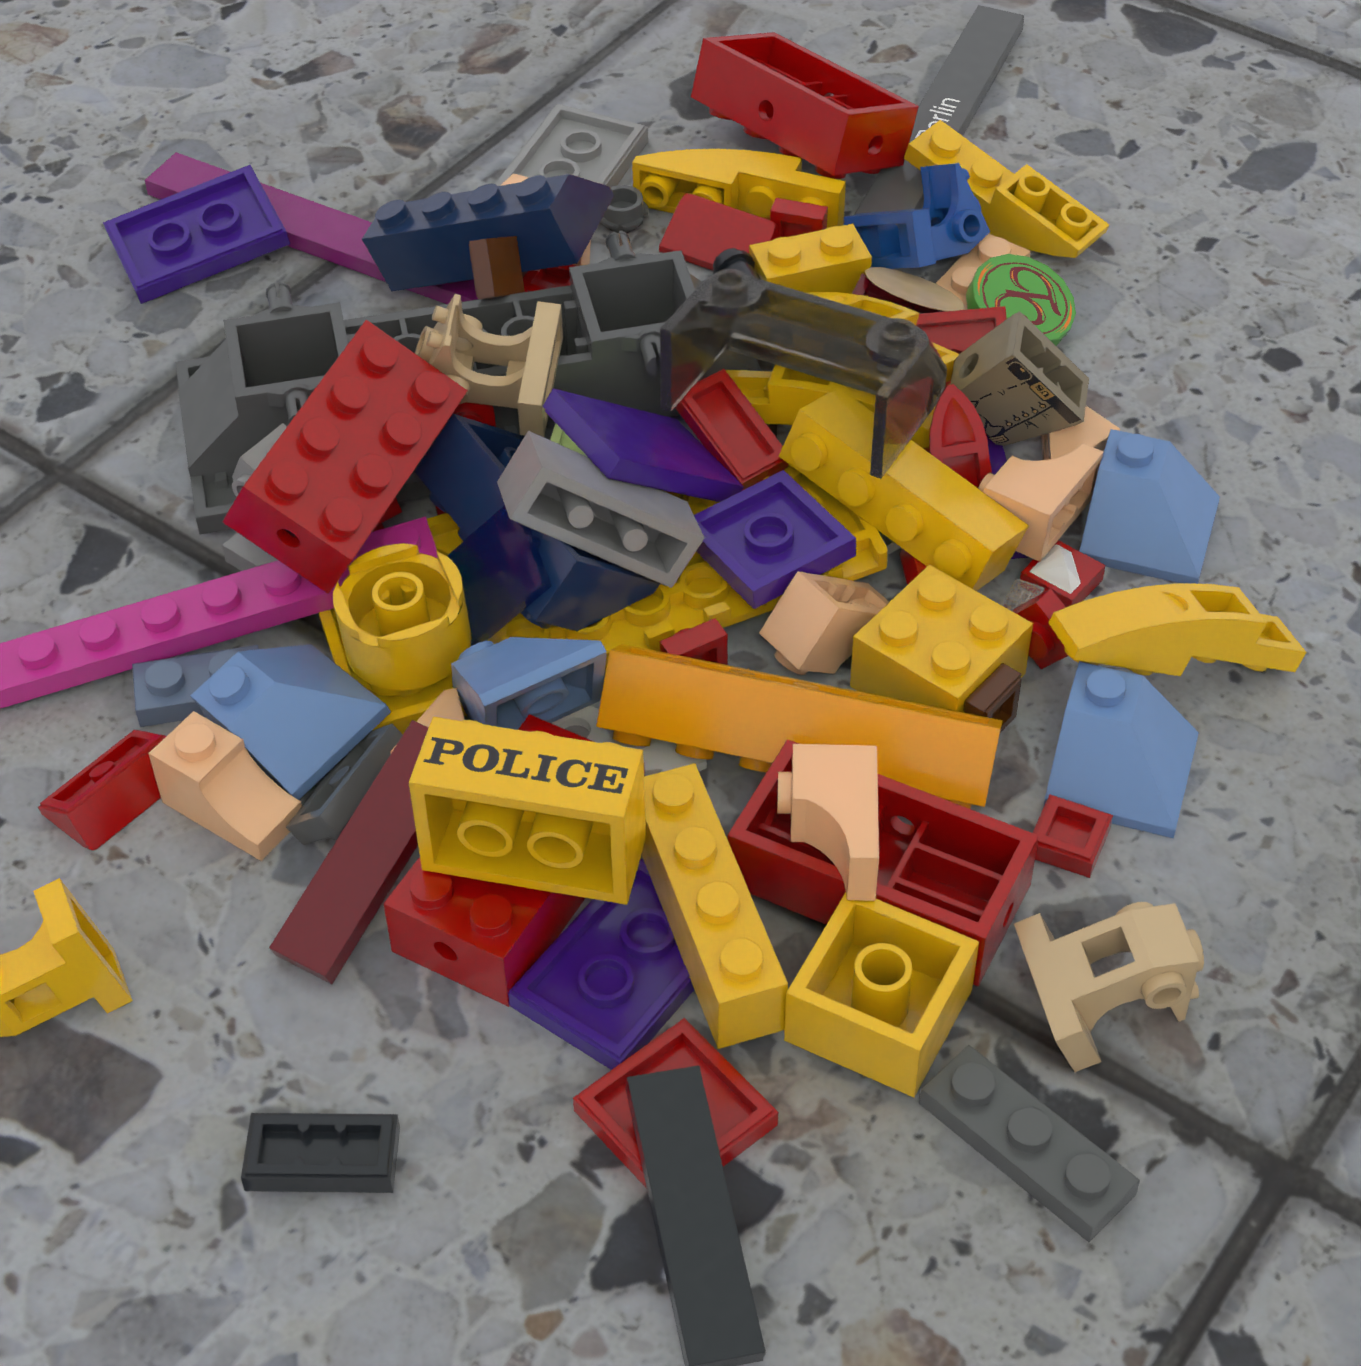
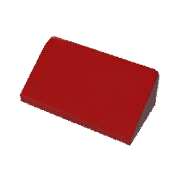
[659,193,778,271]
[37,730,166,850]

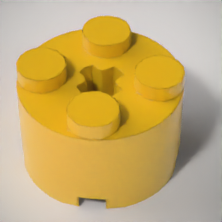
[333,543,471,697]

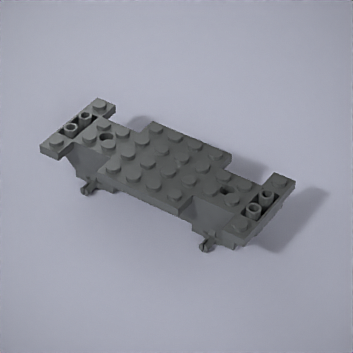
[175,231,777,535]

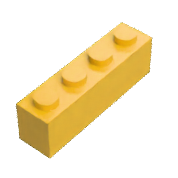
[779,387,1029,591]
[642,763,788,1049]

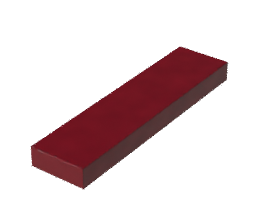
[269,720,429,984]

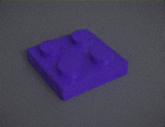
[694,470,856,609]

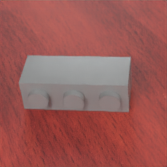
[497,431,704,588]

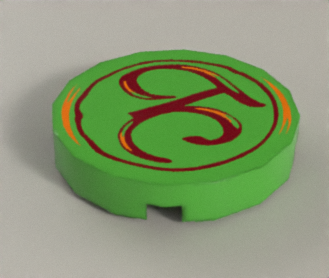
[966,254,1076,346]

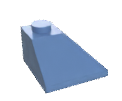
[1079,429,1220,584]
[451,637,607,730]
[190,644,391,800]
[1043,661,1199,838]

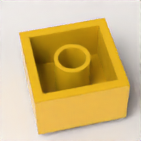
[850,564,1033,712]
[784,893,979,1098]

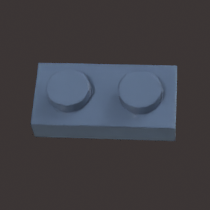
[132,645,259,727]

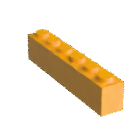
[596,644,1003,809]

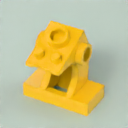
[0,878,133,1037]

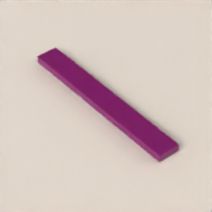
[145,152,478,304]

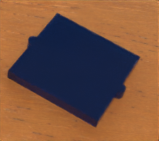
[447,505,551,646]

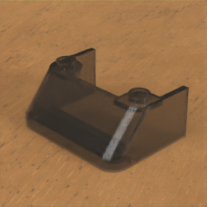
[660,269,947,479]

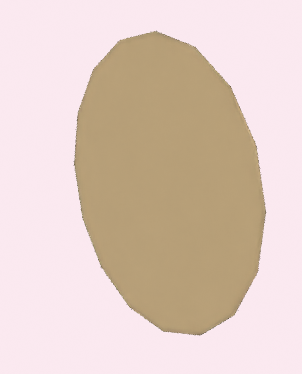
[865,267,964,311]

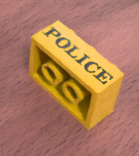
[409,716,646,905]

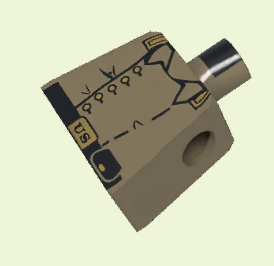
[950,311,1089,446]

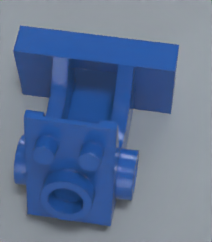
[843,163,990,269]

